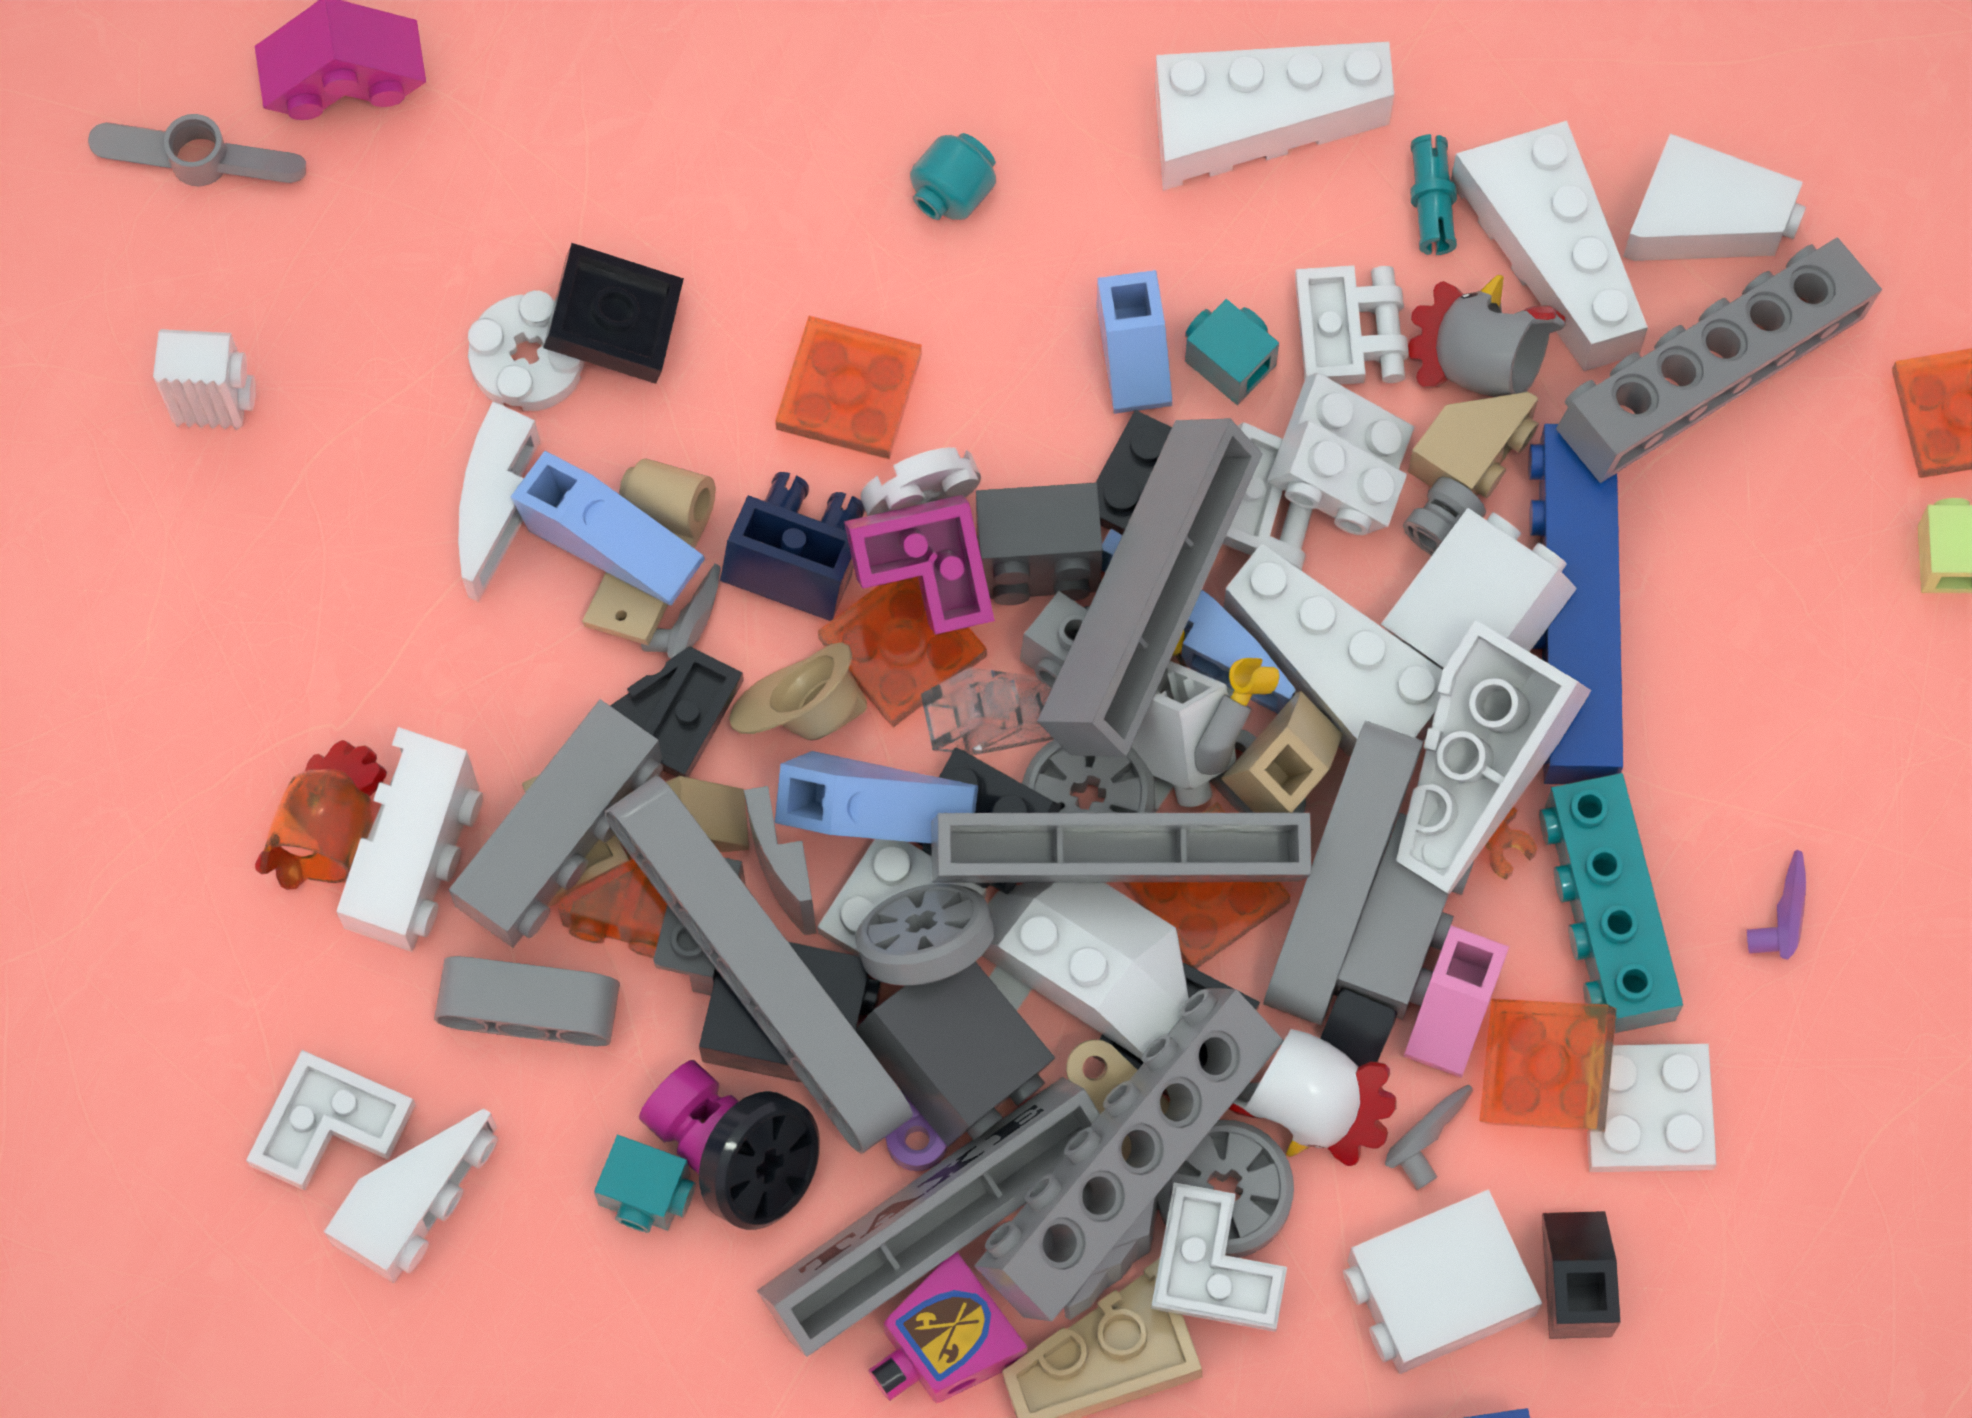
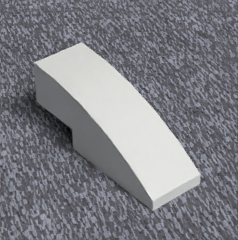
[458,401,540,602]

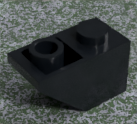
[1541,1211,1621,1339]

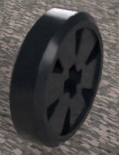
[699,1091,820,1230]

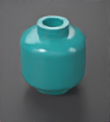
[910,133,996,220]

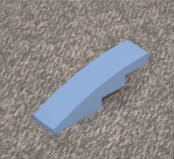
[1102,529,1296,714]

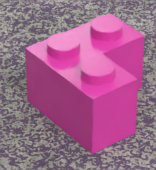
[254,0,426,120]
[844,495,995,635]

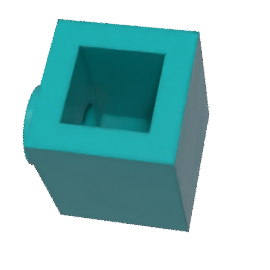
[1185,298,1279,406]
[594,1134,696,1233]

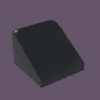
[1320,988,1398,1067]

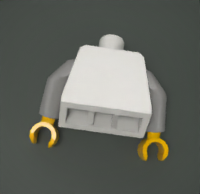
[1132,630,1279,807]

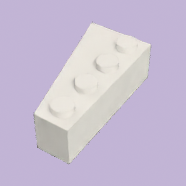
[1154,41,1394,191]
[1450,121,1648,371]

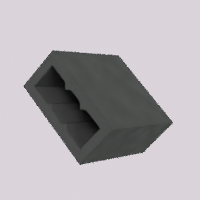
[855,961,1055,1147]

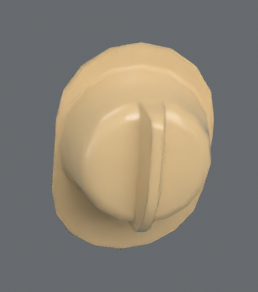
[729,642,868,741]

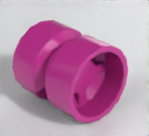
[639,1060,739,1175]

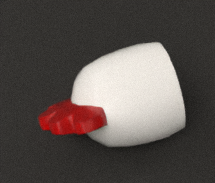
[1228,1029,1397,1166]

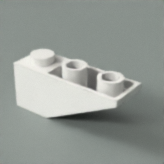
[324,1108,498,1283]

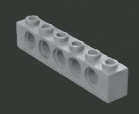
[1556,237,1883,483]
[974,988,1284,1322]

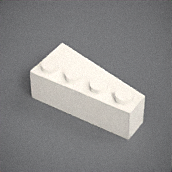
[1223,543,1443,757]

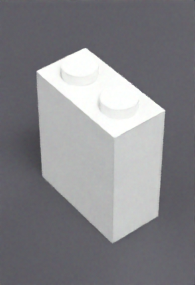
[1381,508,1577,670]
[1343,1189,1542,1375]

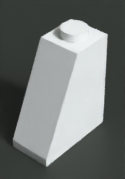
[1623,133,1806,261]

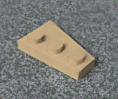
[1002,1258,1203,1418]

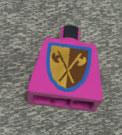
[868,1252,1027,1403]

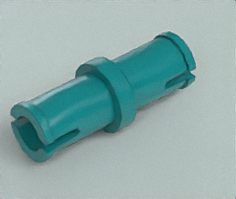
[1410,134,1457,255]

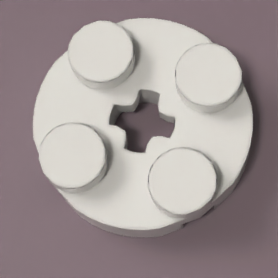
[468,290,585,411]
[860,447,981,516]

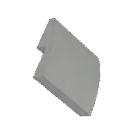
[744,786,817,935]

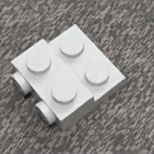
[1267,372,1415,536]

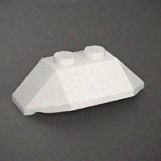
[982,882,1189,1060]

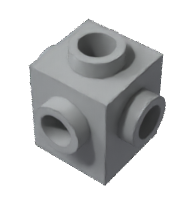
[1020,591,1090,689]

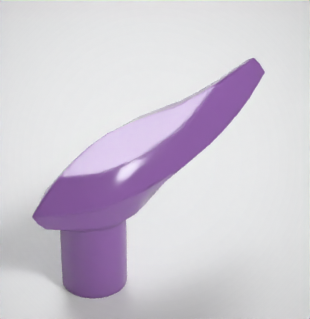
[1747,849,1806,960]

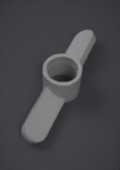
[88,114,306,187]

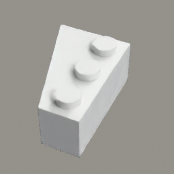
[336,727,483,952]

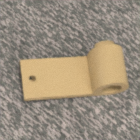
[582,458,716,646]

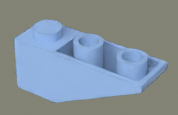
[511,451,705,606]
[775,751,978,843]

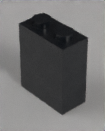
[699,942,882,1083]

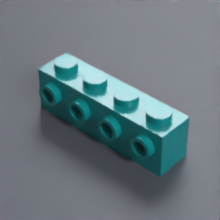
[1539,773,1683,1036]

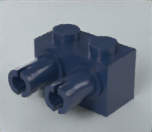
[720,472,865,622]

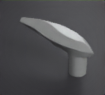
[641,563,721,658]
[1385,1084,1473,1190]

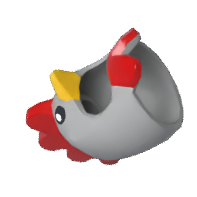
[1408,275,1566,397]

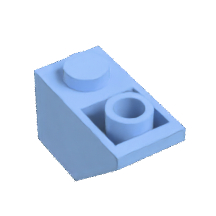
[1096,270,1172,414]

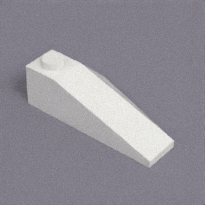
[1396,619,1592,894]

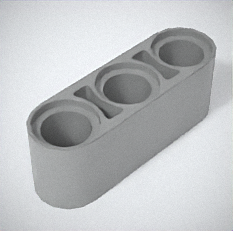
[434,956,620,1047]

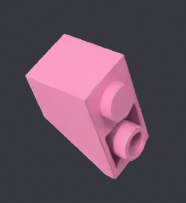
[1403,925,1509,1078]

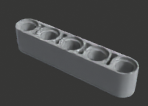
[1263,720,1424,1026]

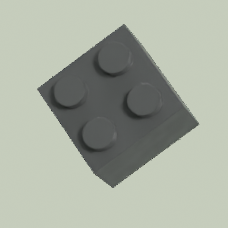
[976,482,1103,605]

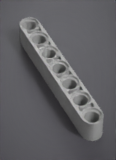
[604,775,913,1154]

